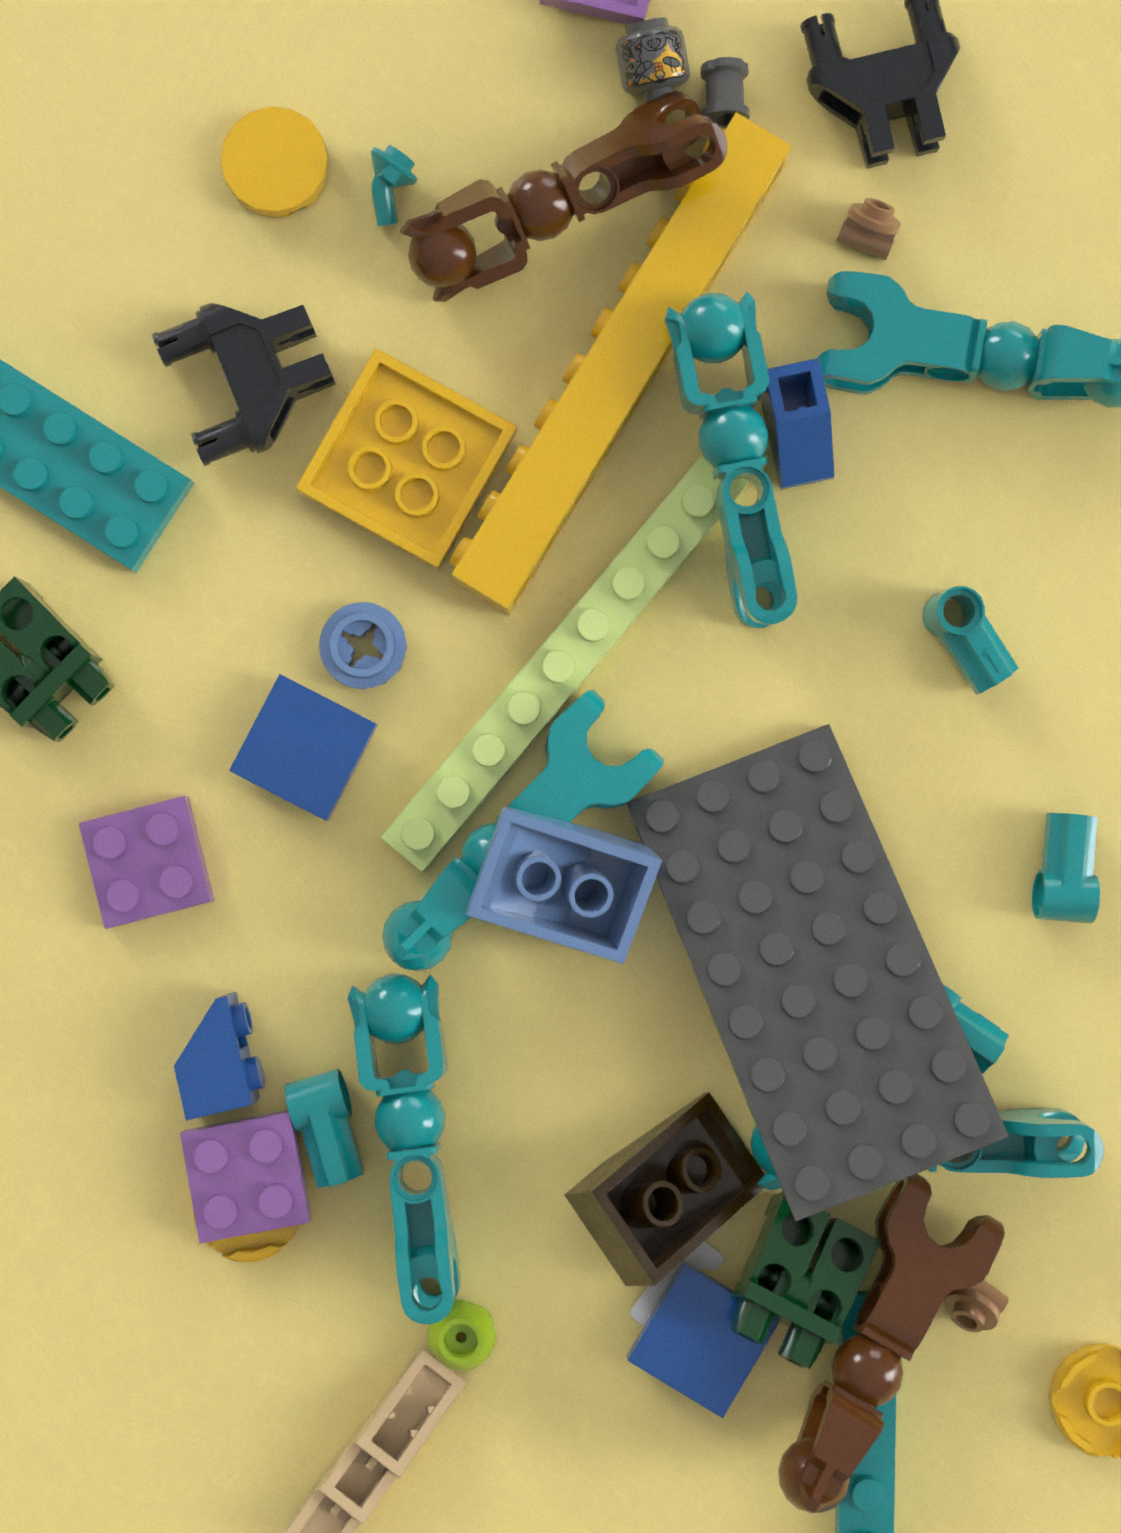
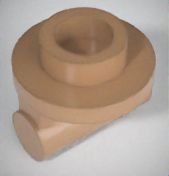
[836,198,901,260]
[944,1280,1009,1332]

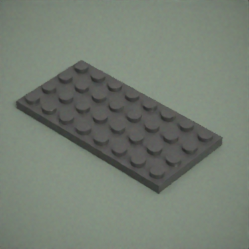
[627,724,1009,1221]

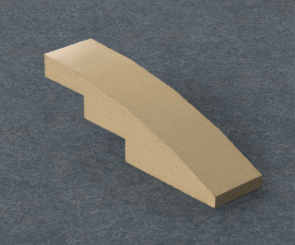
[283,1348,467,1533]

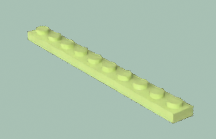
[381,453,770,872]

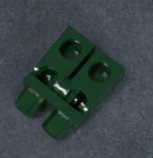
[0,576,115,742]
[731,1192,881,1369]

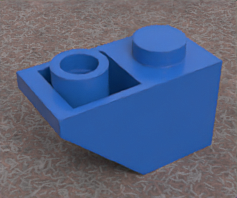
[760,358,834,490]
[174,992,265,1121]

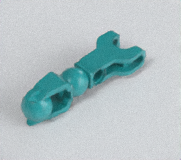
[818,271,1121,408]
[664,291,797,628]
[382,690,664,972]
[348,974,461,1324]
[750,1108,1104,1190]

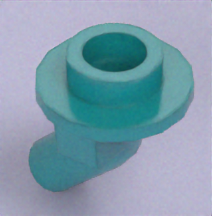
[371,145,418,226]

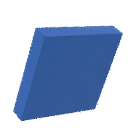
[229,674,378,821]
[627,1260,779,1418]

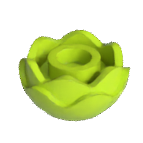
[427,1299,496,1371]

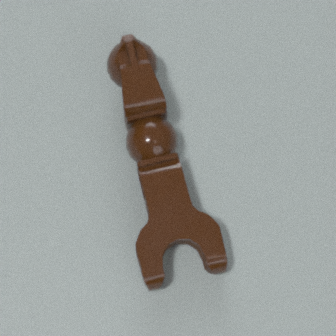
[400,91,727,302]
[778,1174,1005,1513]

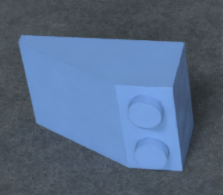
[465,806,662,964]

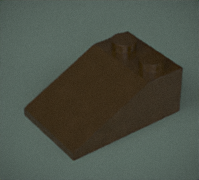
[564,1092,765,1286]

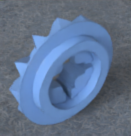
[319,602,407,690]

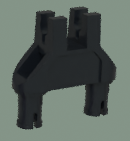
[800,0,961,169]
[152,303,336,466]

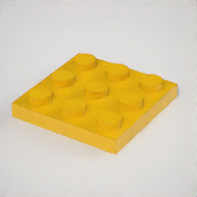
[295,348,518,571]

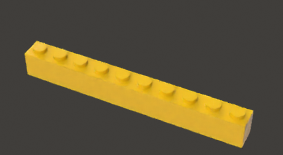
[449,112,792,616]

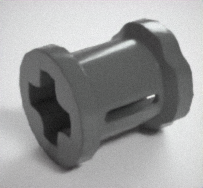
[700,57,750,129]

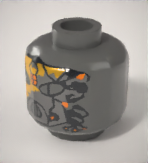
[615,17,690,104]

